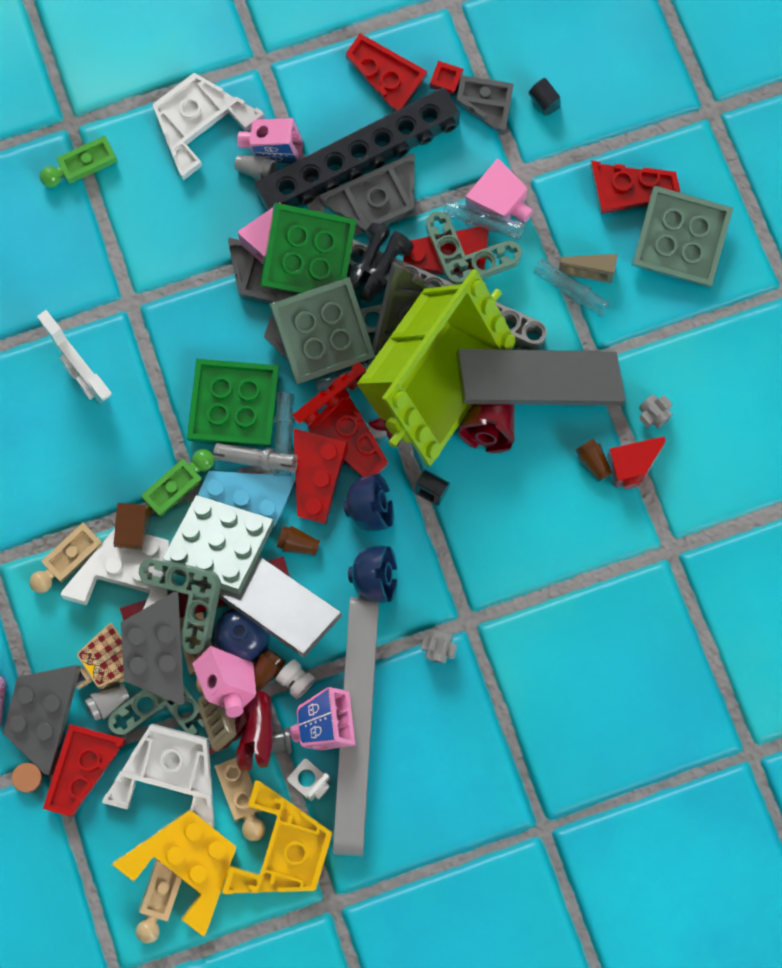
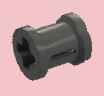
[271,727,292,754]

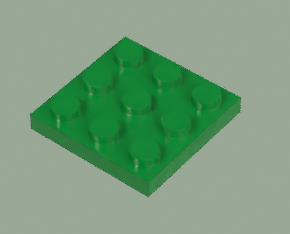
[260,203,357,294]
[187,359,280,448]

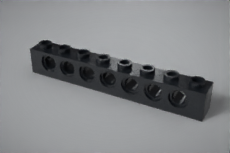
[254,87,460,212]

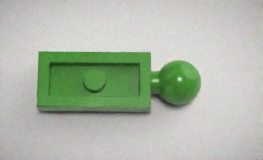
[40,136,118,188]
[141,449,214,518]

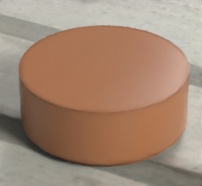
[12,763,43,793]

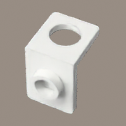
[287,759,330,802]

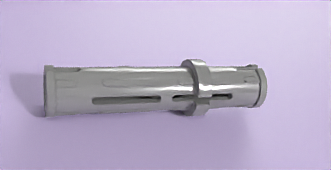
[214,443,298,473]

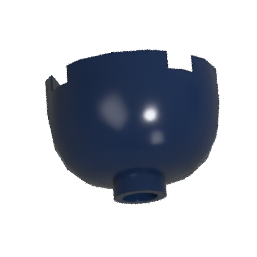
[343,474,394,531]
[348,545,397,603]
[213,608,271,662]

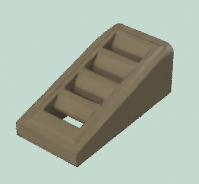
[558,254,618,283]
[198,694,236,752]

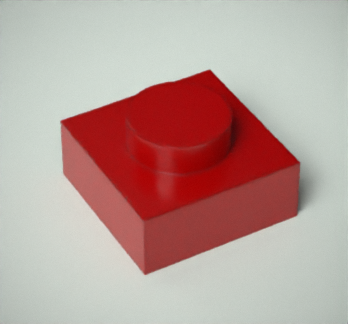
[429,61,463,96]

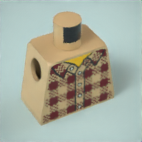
[76,622,125,691]

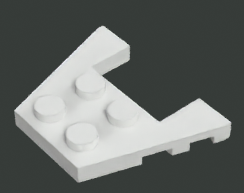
[152,73,265,181]
[37,310,112,404]
[61,529,170,608]
[102,724,215,828]

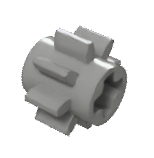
[639,394,673,429]
[421,630,457,664]

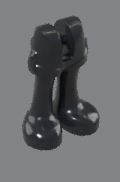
[347,223,414,303]

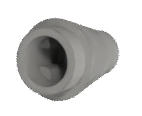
[234,155,276,180]
[85,684,130,721]

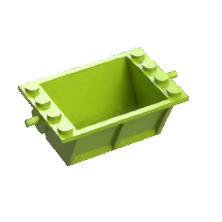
[357,269,516,467]

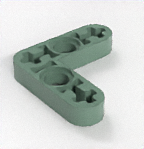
[426,211,522,285]
[139,558,221,654]
[108,685,211,745]

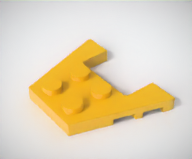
[222,780,333,894]
[111,810,236,937]

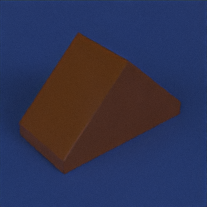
[113,503,152,550]

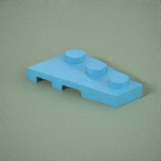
[198,471,296,530]

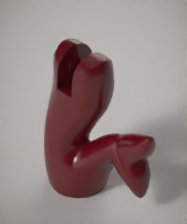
[209,691,273,771]

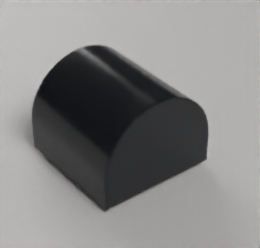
[528,78,561,116]
[415,469,450,506]

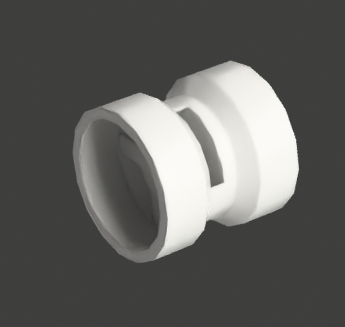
[275,659,316,700]

